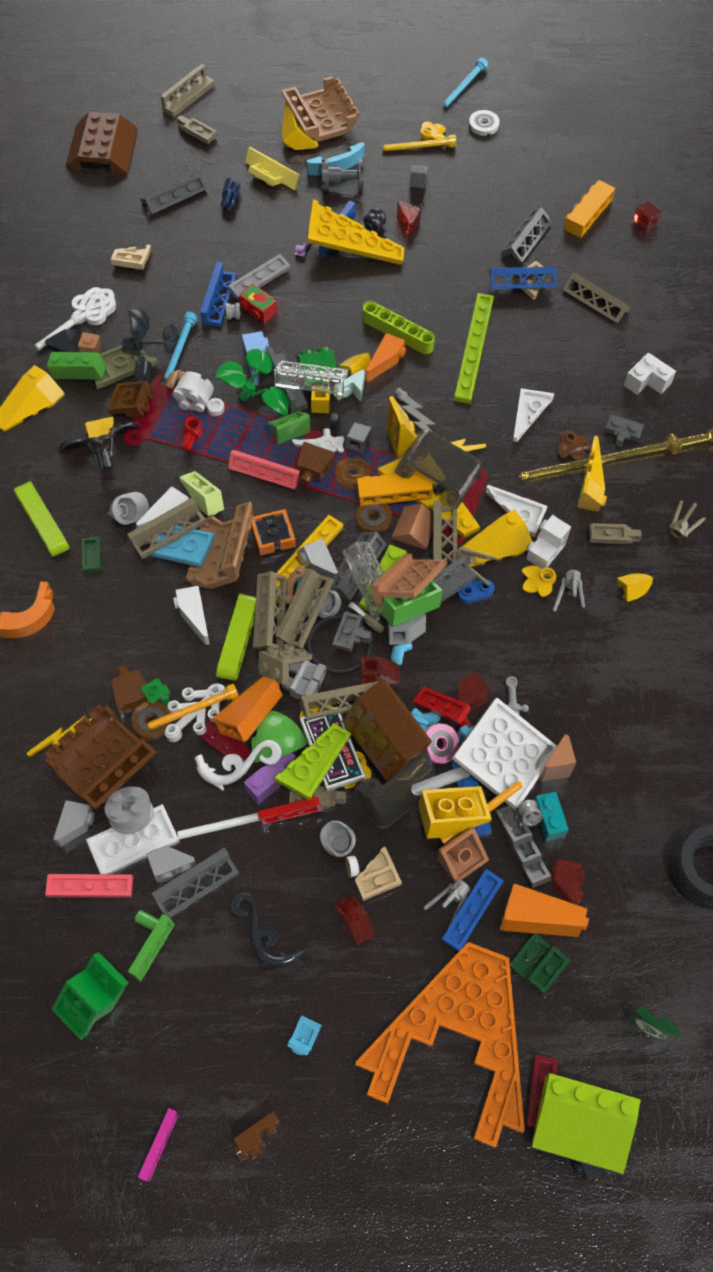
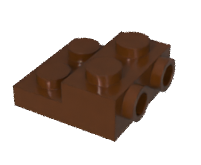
[107,381,154,418]
[233,1111,280,1161]

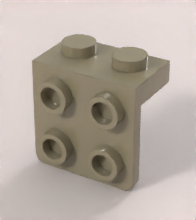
[258,644,312,685]

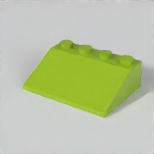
[531,1073,640,1174]

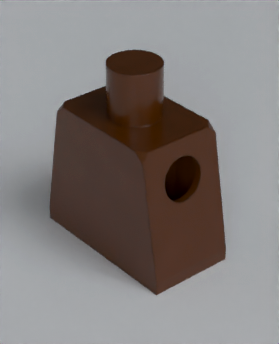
[297,442,335,486]
[111,665,150,715]

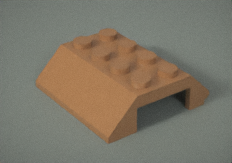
[281,76,360,141]
[185,501,253,589]

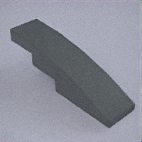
[496,806,551,888]

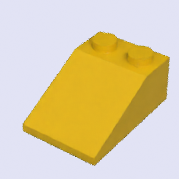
[386,396,420,458]
[418,786,491,839]

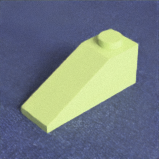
[179,471,224,516]

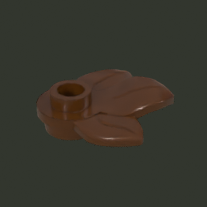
[558,430,591,462]

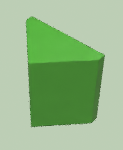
[267,411,310,445]

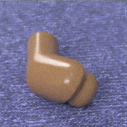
[165,370,185,390]

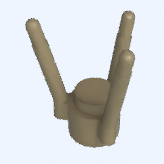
[669,500,706,539]
[457,547,497,586]

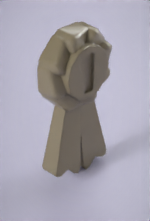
[348,602,384,633]

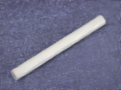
[177,813,260,839]

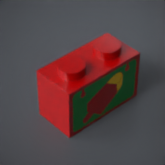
[239,284,278,323]

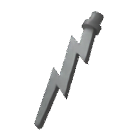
[395,388,443,445]

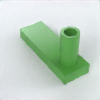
[128,910,175,981]

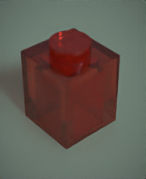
[633,201,661,231]

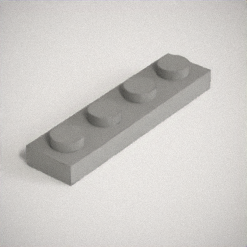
[228,254,290,301]

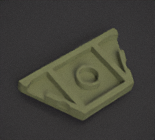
[95,345,158,389]

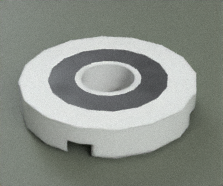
[469,110,500,136]

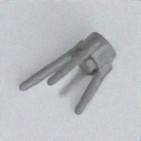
[553,570,585,612]
[423,879,470,930]

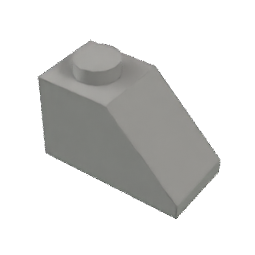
[298,538,338,577]
[53,801,94,846]

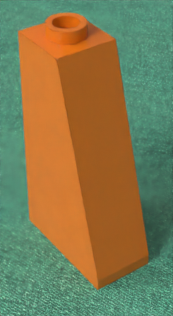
[213,676,282,742]
[500,884,589,937]

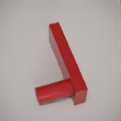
[413,686,472,728]
[258,794,323,825]

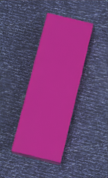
[138,1108,179,1182]

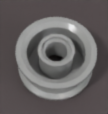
[105,787,154,834]

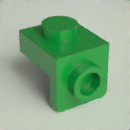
[141,678,171,706]

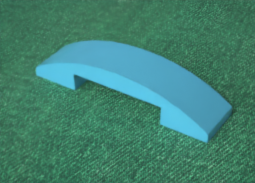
[306,142,365,175]

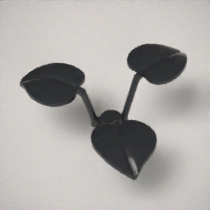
[122,309,179,383]
[58,422,141,469]

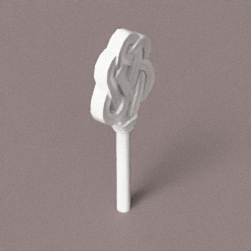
[35,287,116,351]

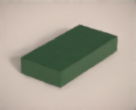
[81,536,102,573]

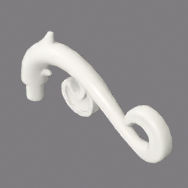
[194,740,282,791]

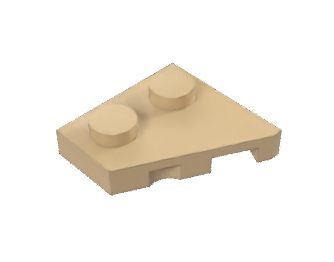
[110,245,151,270]
[512,261,547,300]
[355,847,402,901]

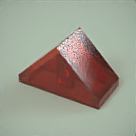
[397,201,421,236]

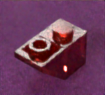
[360,657,400,685]
[457,671,490,715]
[552,860,585,905]
[335,896,376,944]

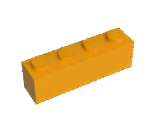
[564,180,615,238]
[357,470,433,507]

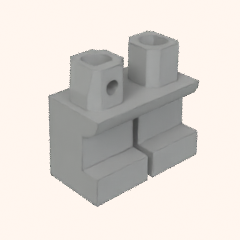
[282,660,326,700]

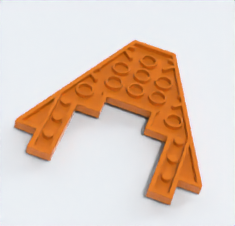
[355,942,524,1148]

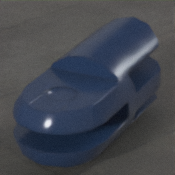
[221,178,241,211]

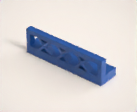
[200,262,237,327]
[489,267,557,289]

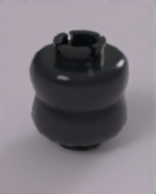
[363,208,387,232]

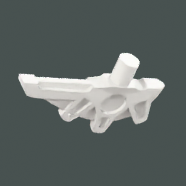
[292,429,344,453]

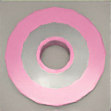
[423,724,459,764]

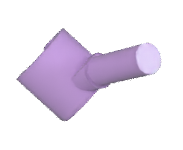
[295,242,311,256]

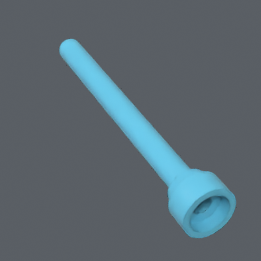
[443,58,488,107]
[164,312,198,380]

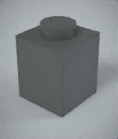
[346,422,371,454]

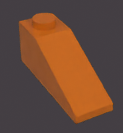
[365,333,406,382]

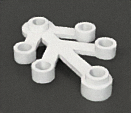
[165,684,225,742]

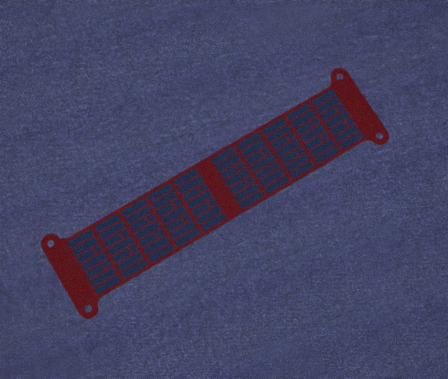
[124,374,488,545]

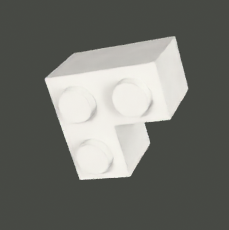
[624,353,676,395]
[527,515,571,569]

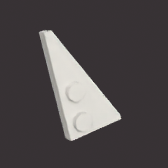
[513,388,554,442]
[486,485,547,537]

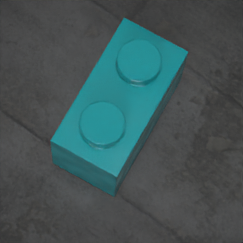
[534,792,568,842]

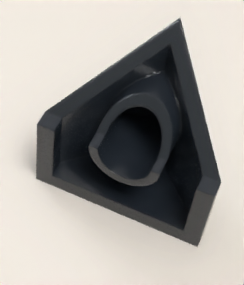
[45,329,81,352]

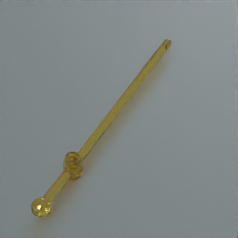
[519,429,713,479]

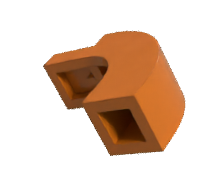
[0,581,55,638]

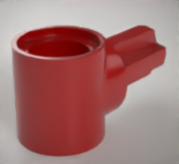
[181,416,203,451]

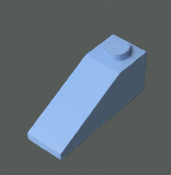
[242,331,269,385]

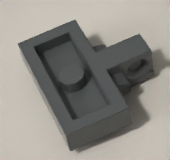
[604,414,644,448]
[332,612,372,652]

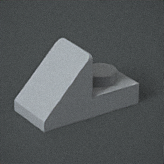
[410,165,428,188]

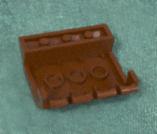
[66,112,138,175]
[343,678,432,787]
[44,704,157,810]

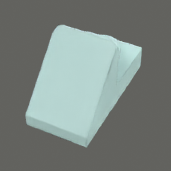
[334,369,365,401]

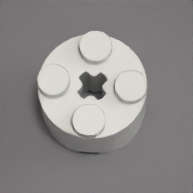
[173,372,214,412]

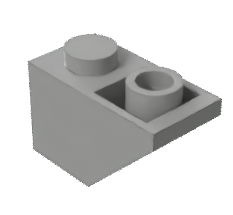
[387,614,426,645]
[147,846,196,882]

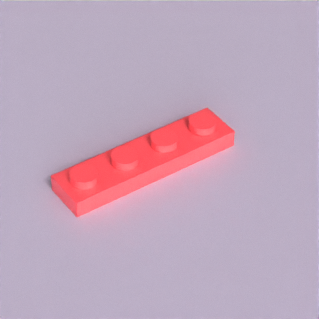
[228,450,300,489]
[45,874,133,898]

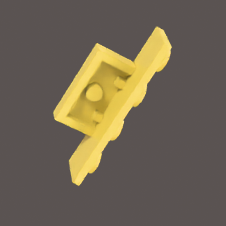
[245,147,300,190]

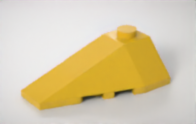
[281,100,318,150]
[0,365,65,432]
[577,436,607,512]
[457,510,532,567]

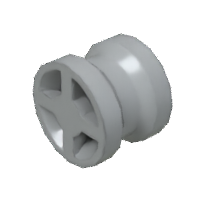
[226,303,240,320]
[518,800,542,826]

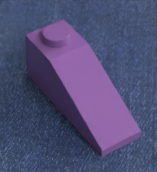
[244,753,297,805]

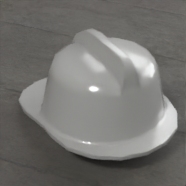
[108,492,149,525]

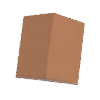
[392,503,434,550]
[538,734,576,782]
[437,827,489,882]

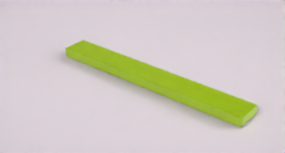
[454,293,494,404]

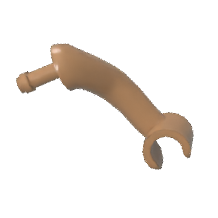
[286,566,306,605]

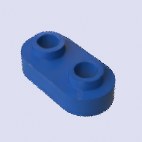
[458,579,494,604]

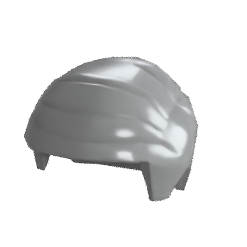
[311,588,341,618]
[320,821,356,857]

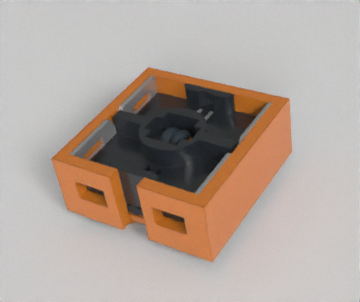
[251,509,296,556]

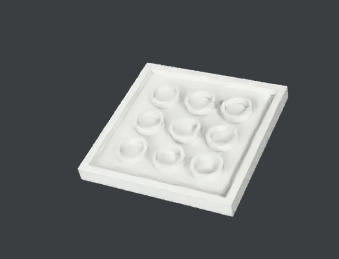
[452,698,557,810]

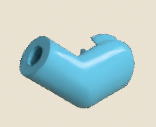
[391,643,412,666]
[411,708,441,726]

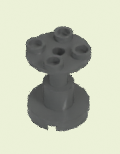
[321,158,364,191]

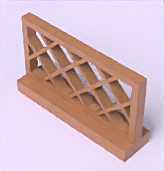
[371,554,447,604]

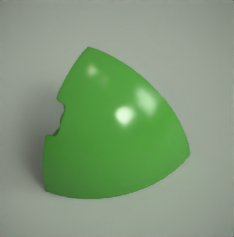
[252,711,307,762]

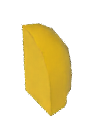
[339,353,370,376]
[84,417,113,438]
[617,574,653,602]

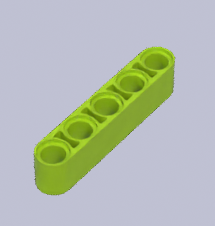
[362,301,435,354]
[13,481,70,557]
[216,594,256,681]

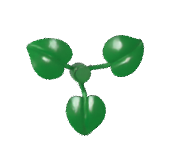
[215,349,289,417]

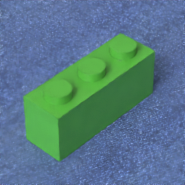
[47,352,106,380]
[382,580,442,627]

